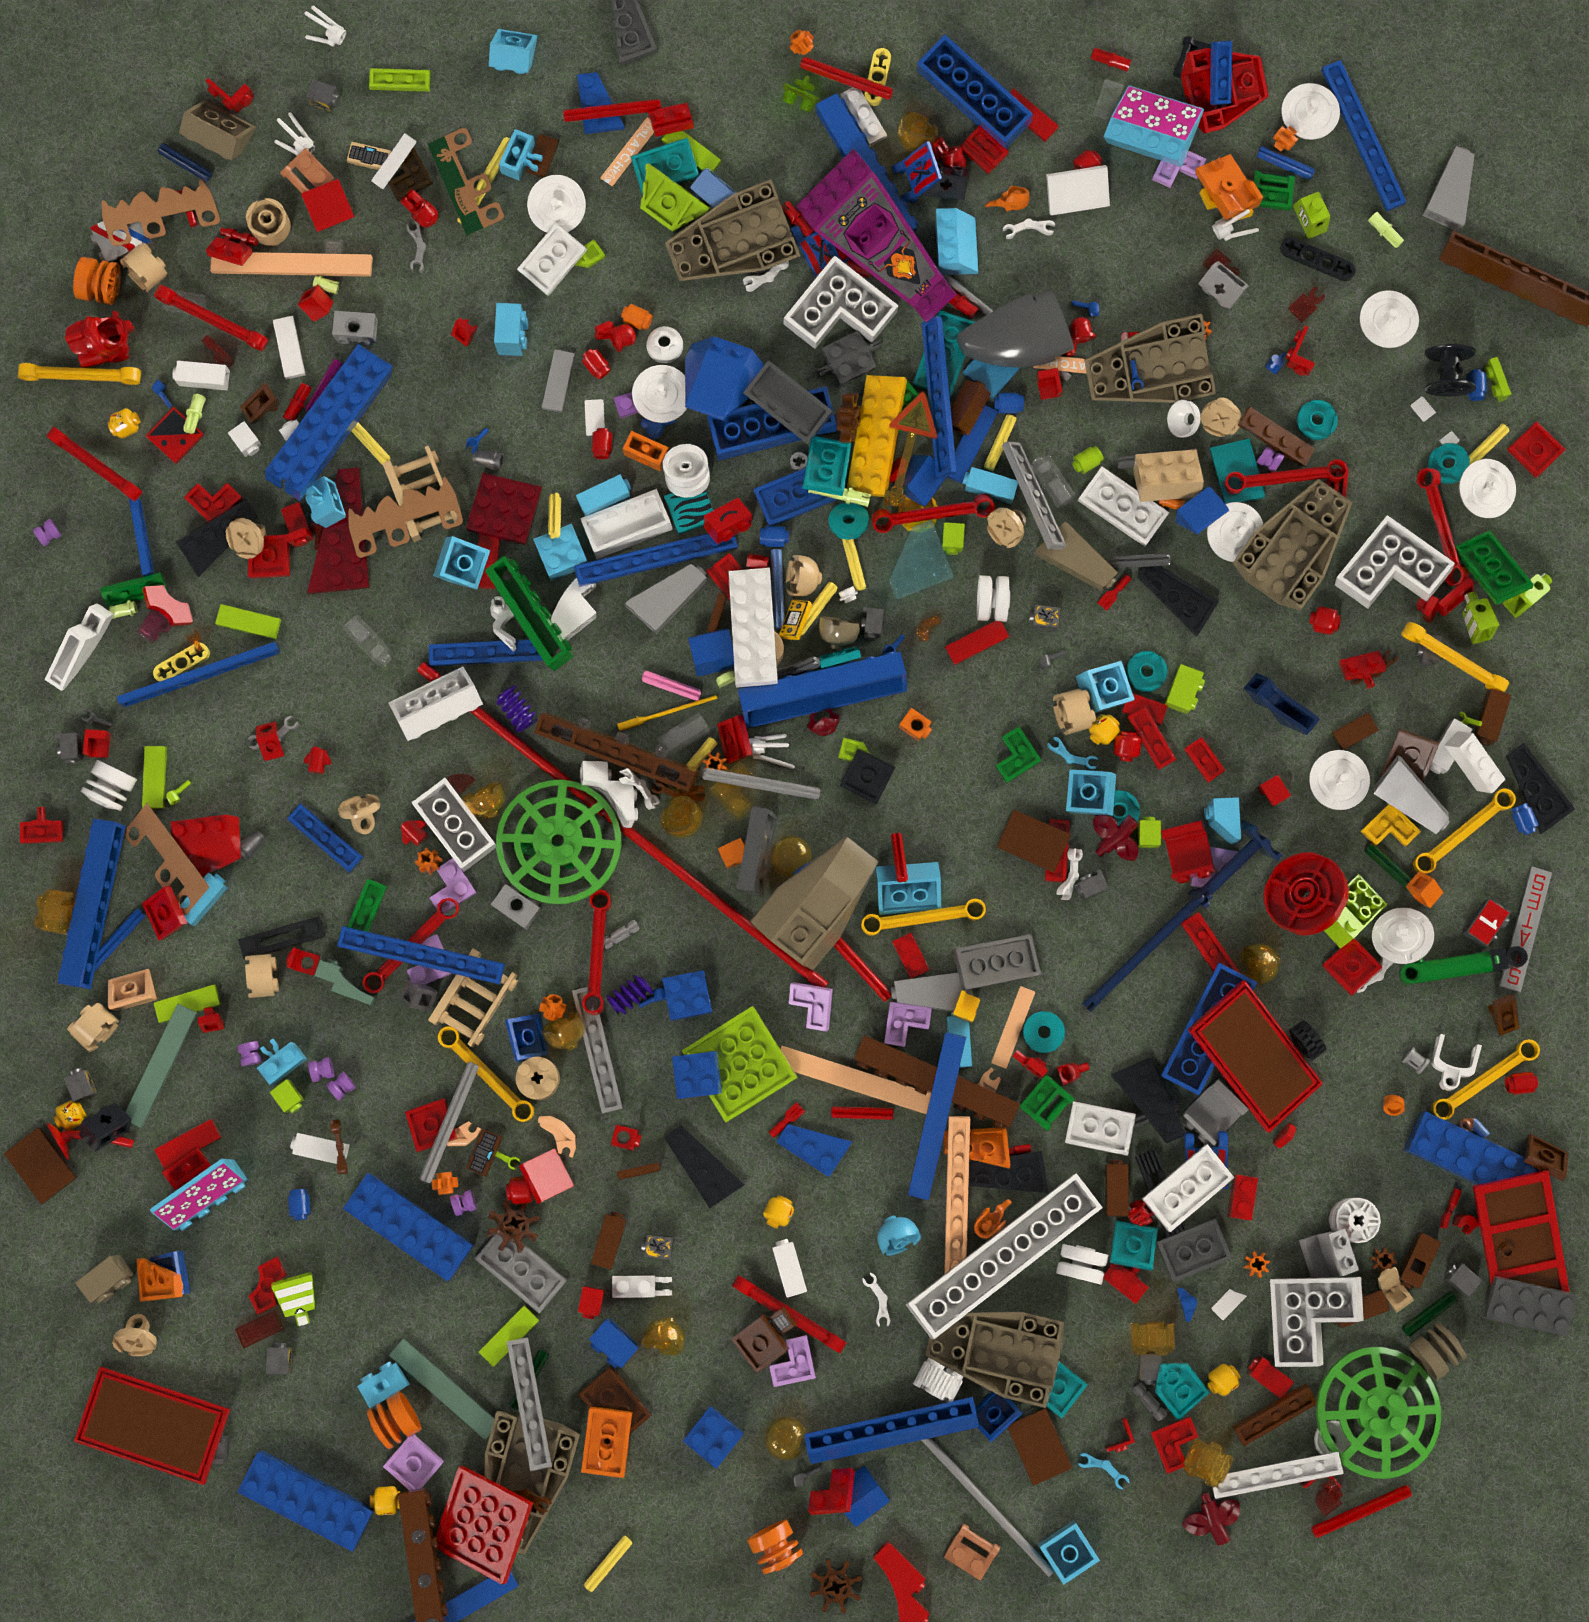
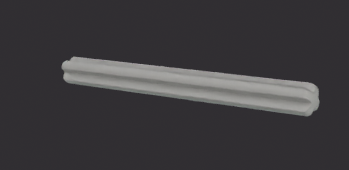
[702,768,820,799]
[420,1062,478,1183]

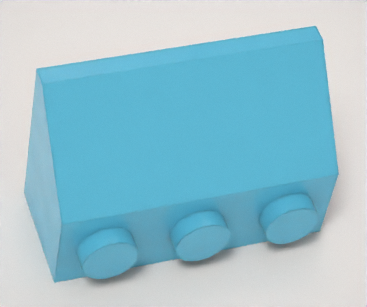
[935,208,978,275]
[876,862,941,915]

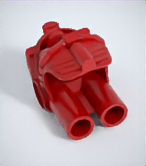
[65,311,134,368]

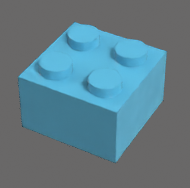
[494,303,528,356]
[533,523,588,581]
[1066,769,1116,816]
[1038,1520,1100,1585]

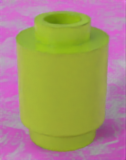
[1072,446,1104,474]

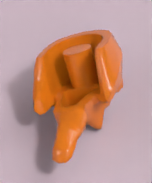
[985,186,1030,212]
[974,1199,1012,1239]

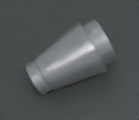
[473,450,504,471]
[240,830,265,861]

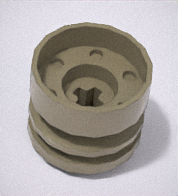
[1409,1322,1467,1381]

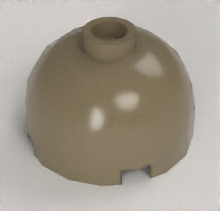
[819,616,860,650]

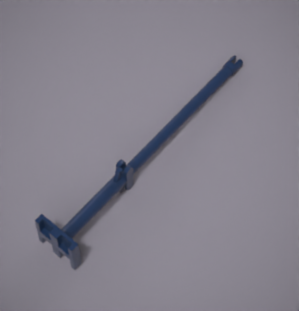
[1082,820,1283,1012]

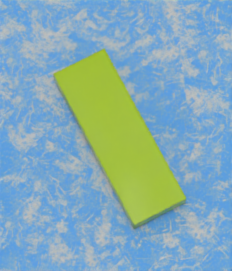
[369,68,431,92]
[662,131,721,172]
[215,604,281,640]
[142,746,167,809]
[154,984,221,1023]
[479,1305,540,1367]

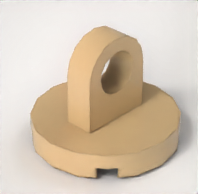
[1200,397,1242,437]
[987,508,1026,548]
[226,518,266,559]
[338,794,380,834]
[112,1314,157,1356]

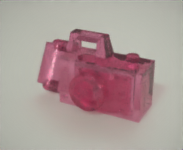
[137,610,172,643]

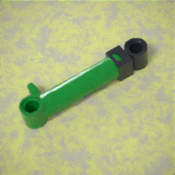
[1399,946,1528,985]

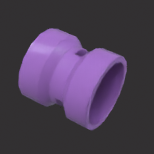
[1257,445,1285,473]
[33,519,62,547]
[237,1041,262,1067]
[308,1057,335,1082]
[326,1071,356,1101]
[450,1190,477,1216]

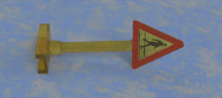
[883,392,937,512]

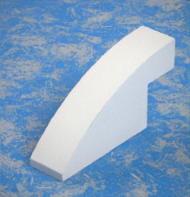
[551,578,596,640]
[45,603,114,691]

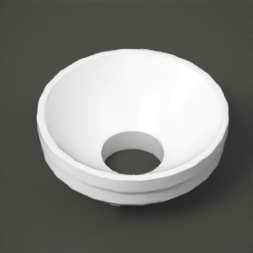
[646,326,683,363]
[1167,400,1200,438]
[1314,1420,1351,1455]

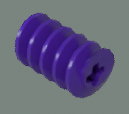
[496,685,538,732]
[606,975,654,1015]

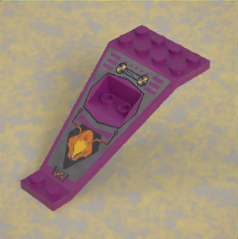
[796,149,956,322]

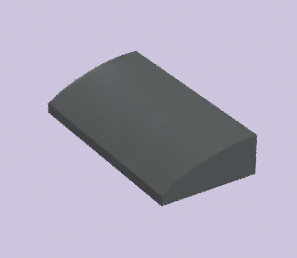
[743,360,834,444]
[737,806,778,897]

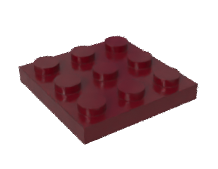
[466,472,542,545]

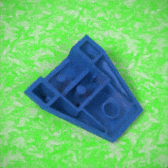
[685,336,764,420]

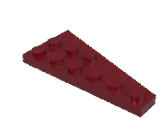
[307,467,370,594]

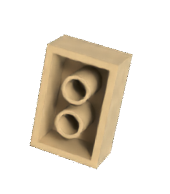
[1133,449,1204,502]

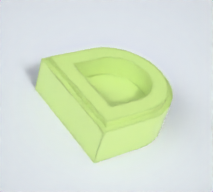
[716,671,735,688]

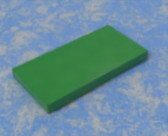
[1455,530,1533,605]

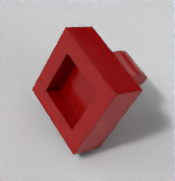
[451,318,478,347]
[746,553,769,569]
[1416,596,1439,623]
[198,1007,224,1033]

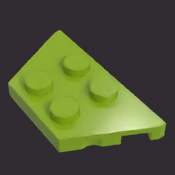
[640,163,711,232]

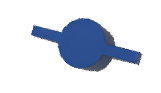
[1265,352,1286,374]
[1177,1288,1197,1322]

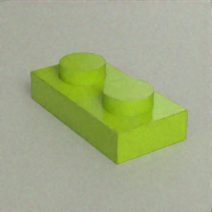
[1484,357,1511,402]

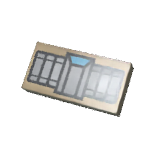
[347,142,391,170]

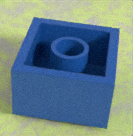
[662,970,712,1021]
[672,1051,722,1099]
[589,1318,640,1368]
[683,1405,744,1469]

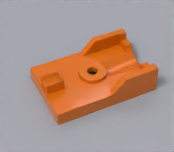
[1195,154,1263,220]
[581,1406,633,1478]

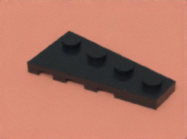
[175,498,258,577]
[1137,566,1219,637]
[1506,743,1575,834]
[1111,1058,1186,1144]
[664,1126,745,1208]
[968,1151,1049,1193]

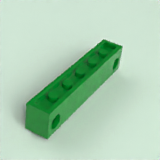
[485,556,574,671]

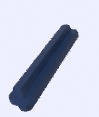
[158,143,212,182]

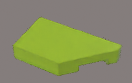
[575,240,605,268]
[838,737,870,762]

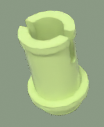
[313,275,340,295]
[109,600,138,619]

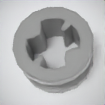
[790,452,808,471]

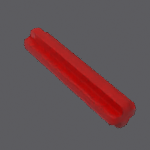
[891,832,908,883]
[831,1106,894,1120]

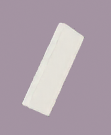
[273,316,306,379]

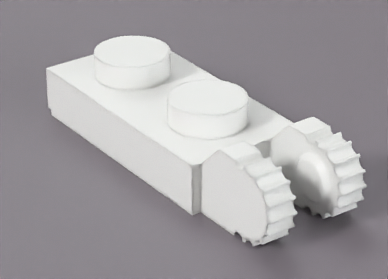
[612,1275,672,1298]

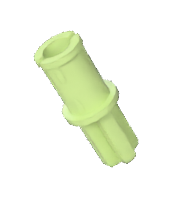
[1368,212,1404,248]
[184,394,206,434]

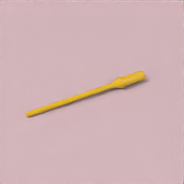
[617,695,717,732]

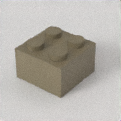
[75,1255,135,1304]

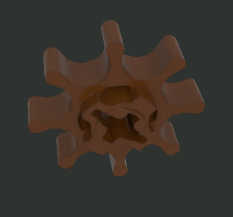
[837,393,861,443]
[487,1200,539,1253]
[810,1559,862,1613]

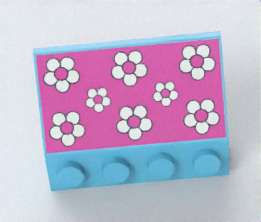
[1104,85,1204,167]
[150,1159,248,1231]

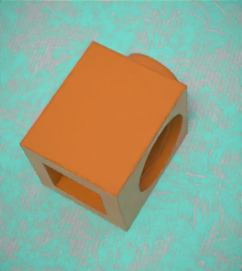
[899,708,932,741]
[718,838,746,869]
[1406,871,1444,908]

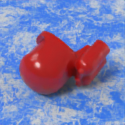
[930,137,966,168]
[400,189,438,228]
[1066,317,1096,357]
[594,321,636,353]

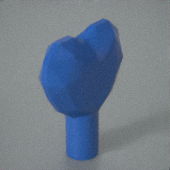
[641,418,676,440]

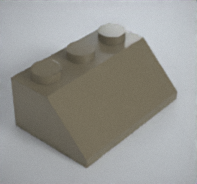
[179,100,256,161]

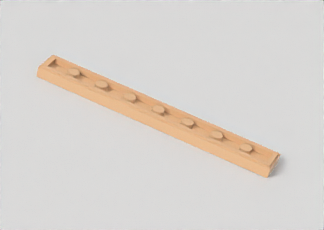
[210,252,373,277]
[781,1046,931,1115]
[944,1116,970,1274]

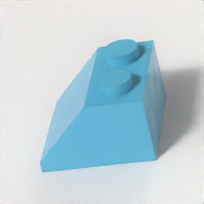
[489,29,537,74]
[433,536,490,589]
[1075,661,1134,713]
[1204,798,1241,845]

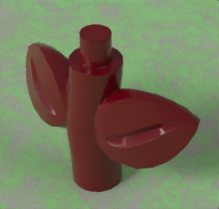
[1093,815,1139,861]
[1182,1492,1240,1546]

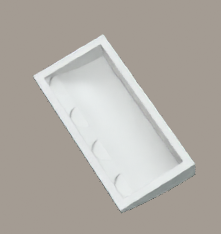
[580,489,673,559]

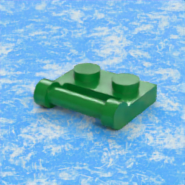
[1253,170,1295,211]
[1019,1074,1075,1132]

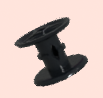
[1424,344,1476,397]

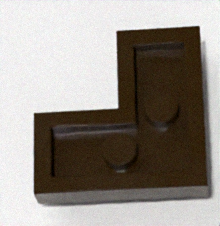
[387,147,433,202]

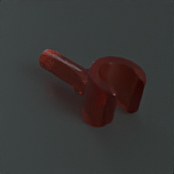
[310,521,323,550]

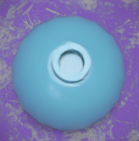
[877,1216,921,1256]

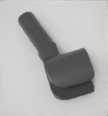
[1038,650,1066,669]
[81,709,112,728]
[792,1466,821,1487]

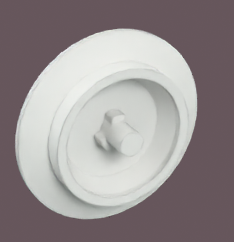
[1281,83,1340,140]
[527,175,586,233]
[1360,291,1419,348]
[632,365,687,423]
[1459,459,1516,518]
[1207,502,1263,562]
[1309,750,1370,810]
[1372,908,1434,964]

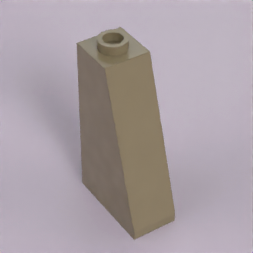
[1035,521,1118,591]

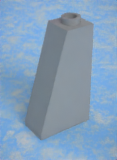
[1422,146,1475,232]
[625,564,707,635]
[1373,755,1450,834]
[890,973,973,1012]

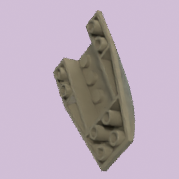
[665,179,800,281]
[1084,313,1216,403]
[1233,479,1352,611]
[750,836,878,970]
[925,1312,1064,1408]
[484,1411,580,1555]

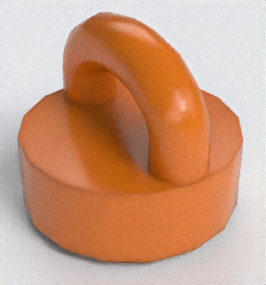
[1383,1095,1405,1116]

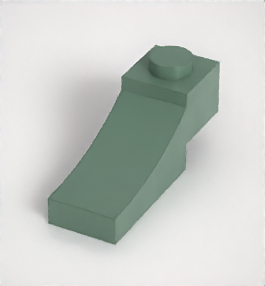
[314,958,377,1006]

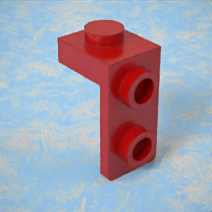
[205,78,254,113]
[1285,325,1315,376]
[281,502,314,547]
[1247,1356,1293,1398]

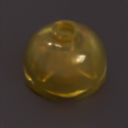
[897,111,938,151]
[462,782,506,819]
[660,796,703,838]
[770,835,812,877]
[1241,943,1281,986]
[541,1011,584,1051]
[641,1317,685,1356]
[765,1417,807,1461]

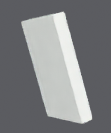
[1046,165,1110,215]
[517,223,587,296]
[1065,1101,1136,1156]

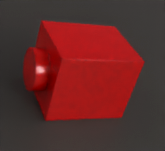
[578,1286,605,1319]

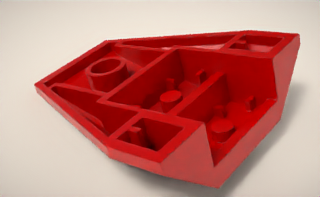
[1181,48,1269,134]

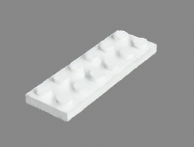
[729,567,778,688]

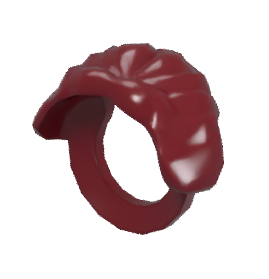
[806,709,840,736]

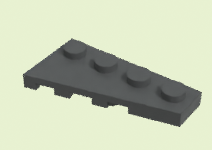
[612,0,657,66]

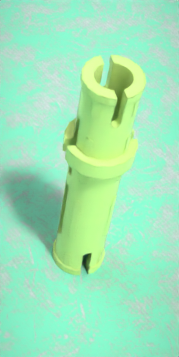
[808,487,871,507]

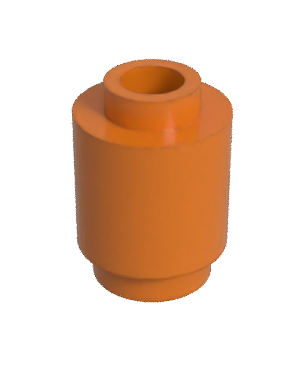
[621,304,653,330]

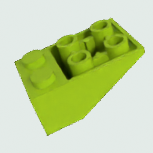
[1324,874,1387,949]

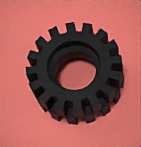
[1289,1020,1327,1060]

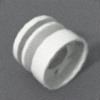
[80,760,137,811]
[1329,1198,1381,1243]

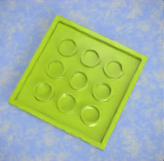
[682,1006,798,1123]

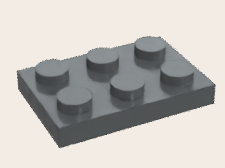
[1156,1218,1232,1282]

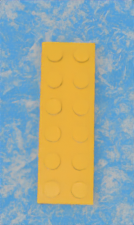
[847,375,907,497]

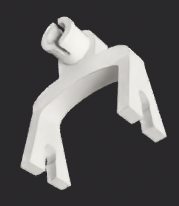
[490,596,516,652]
[1431,1034,1482,1091]

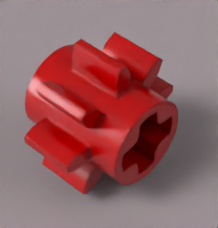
[1129,1199,1154,1227]

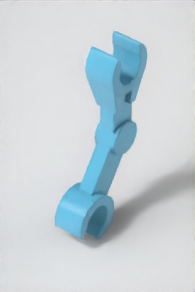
[1048,737,1098,770]
[1078,1453,1129,1489]

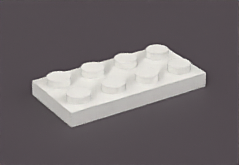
[1078,467,1169,547]
[1142,1144,1234,1232]

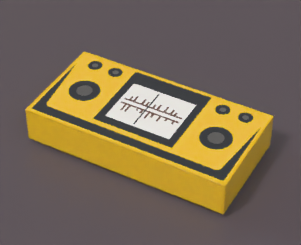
[779,600,812,640]

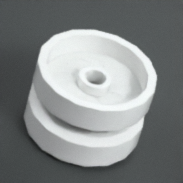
[663,444,710,498]
[977,575,1010,622]
[1056,1244,1108,1285]

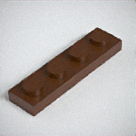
[1238,407,1315,467]
[1232,1383,1316,1446]

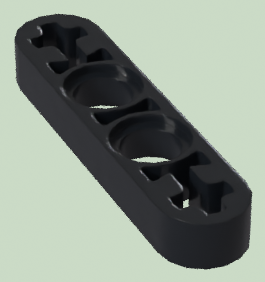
[1280,237,1356,281]

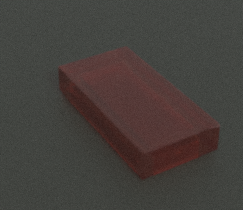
[235,1310,284,1349]

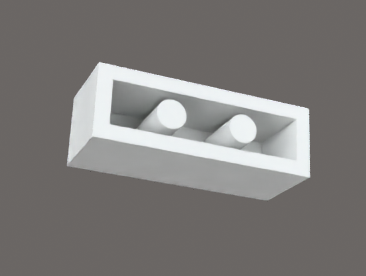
[1444,731,1505,793]

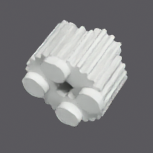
[913,1358,963,1402]

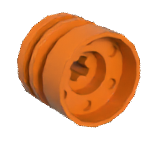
[73,257,121,305]
[367,1391,422,1449]
[747,1519,803,1574]

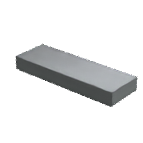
[542,350,575,413]

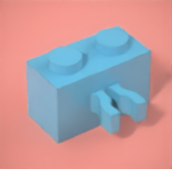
[499,129,543,181]
[305,476,346,528]
[257,1039,308,1086]
[357,1361,410,1408]

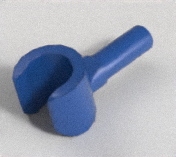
[1072,300,1099,316]
[1130,360,1143,390]
[152,380,172,408]
[465,428,489,454]
[881,634,905,656]
[638,988,666,1008]

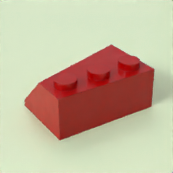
[171,814,241,877]

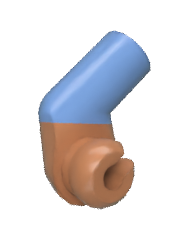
[1459,1118,1490,1139]

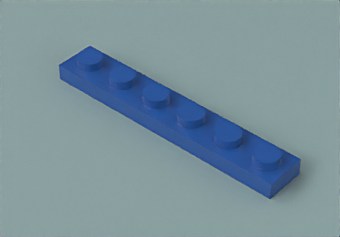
[429,640,543,666]

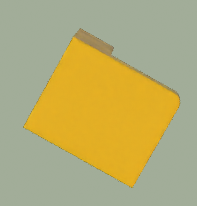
[952,991,980,1023]

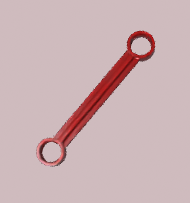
[153,284,269,351]
[46,426,143,502]
[1224,459,1348,495]
[1417,468,1469,586]
[871,494,995,533]
[582,890,612,1015]
[363,898,460,993]
[731,1275,847,1354]

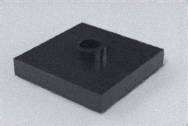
[840,748,895,804]

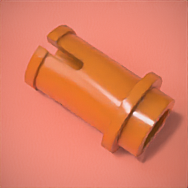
[1158,499,1185,510]

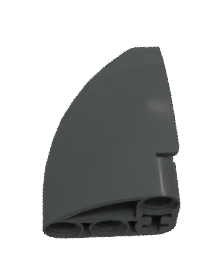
[957,290,1074,368]

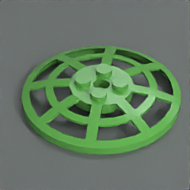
[496,780,622,905]
[1316,1347,1441,1479]

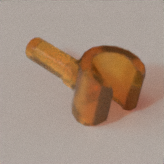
[186,629,202,651]

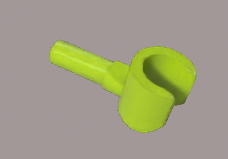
[1458,712,1482,726]
[166,780,191,806]
[496,1151,520,1170]

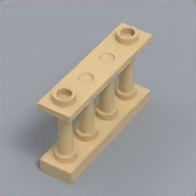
[382,446,458,542]
[428,949,518,1047]

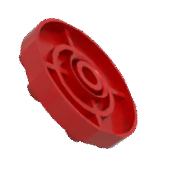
[1263,852,1349,936]

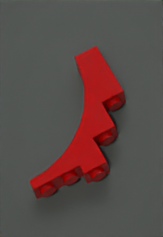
[873,1540,929,1622]

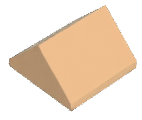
[108,969,157,1011]

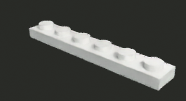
[1210,1452,1344,1499]

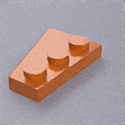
[943,1127,1010,1168]
[136,1258,183,1302]

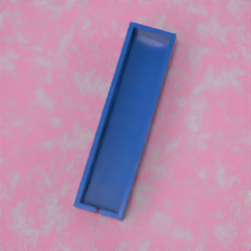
[265,344,393,501]
[738,652,907,729]

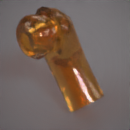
[916,614,941,642]

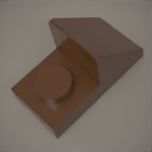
[240,383,278,424]
[1487,994,1519,1036]

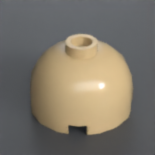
[786,555,822,596]

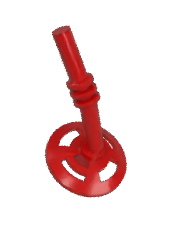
[46,1122,134,1160]

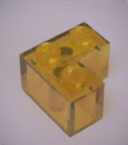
[709,761,754,822]

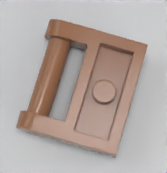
[280,148,335,193]
[943,1523,1000,1581]

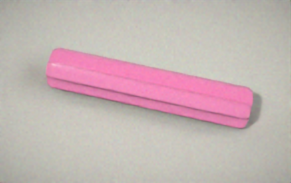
[642,671,701,701]

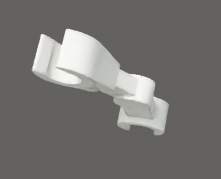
[1003,219,1055,239]
[743,261,789,292]
[619,768,660,810]
[1057,848,1083,900]
[1356,956,1393,993]
[863,1273,890,1326]

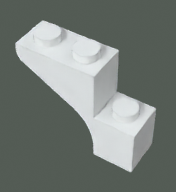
[580,761,638,828]

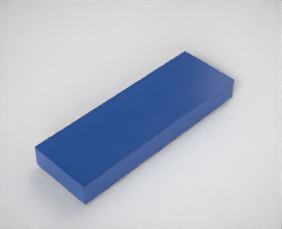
[1210,41,1232,105]

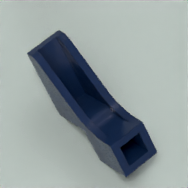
[1244,673,1320,735]

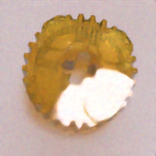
[34,889,75,934]
[1131,1321,1175,1356]
[1183,1439,1234,1488]

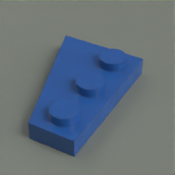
[577,72,625,134]
[776,1124,852,1177]

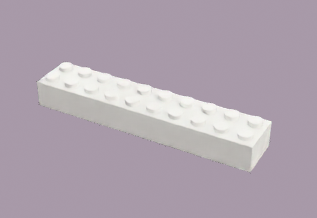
[906,1173,1103,1339]

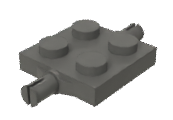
[816,331,882,385]

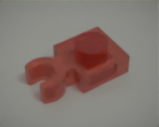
[1203,248,1240,276]
[1288,287,1325,323]
[201,335,235,368]

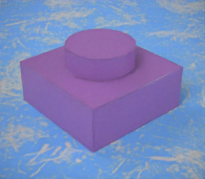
[614,392,639,419]

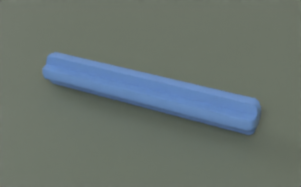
[771,549,784,630]

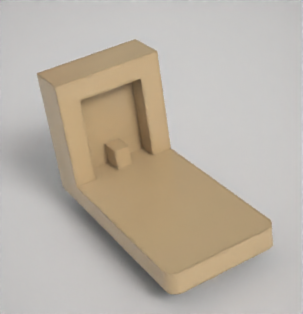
[1378,1267,1414,1313]

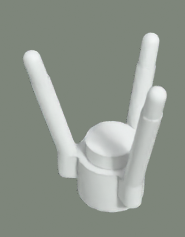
[304,6,346,47]
[274,112,315,156]
[1212,209,1259,241]
[749,734,794,769]

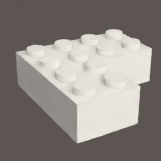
[783,256,898,349]
[1335,515,1455,609]
[1270,1277,1364,1367]

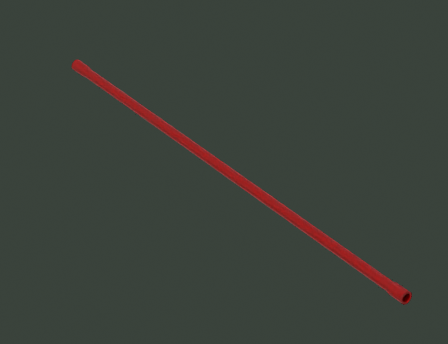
[417,662,829,988]

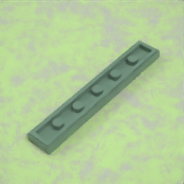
[126,1004,198,1128]
[389,1339,495,1440]

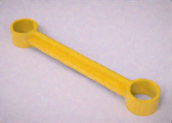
[18,363,141,385]
[1401,622,1509,693]
[1413,789,1516,874]
[861,899,986,936]
[438,1026,534,1122]
[1431,1039,1540,1120]

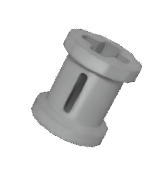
[1402,1047,1430,1074]

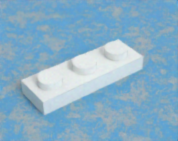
[840,87,887,147]

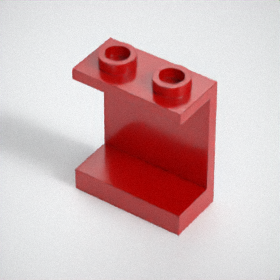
[1161,820,1216,884]

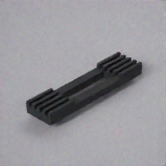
[238,916,326,960]
[1135,1149,1187,1237]

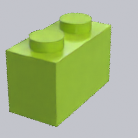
[1165,664,1205,714]

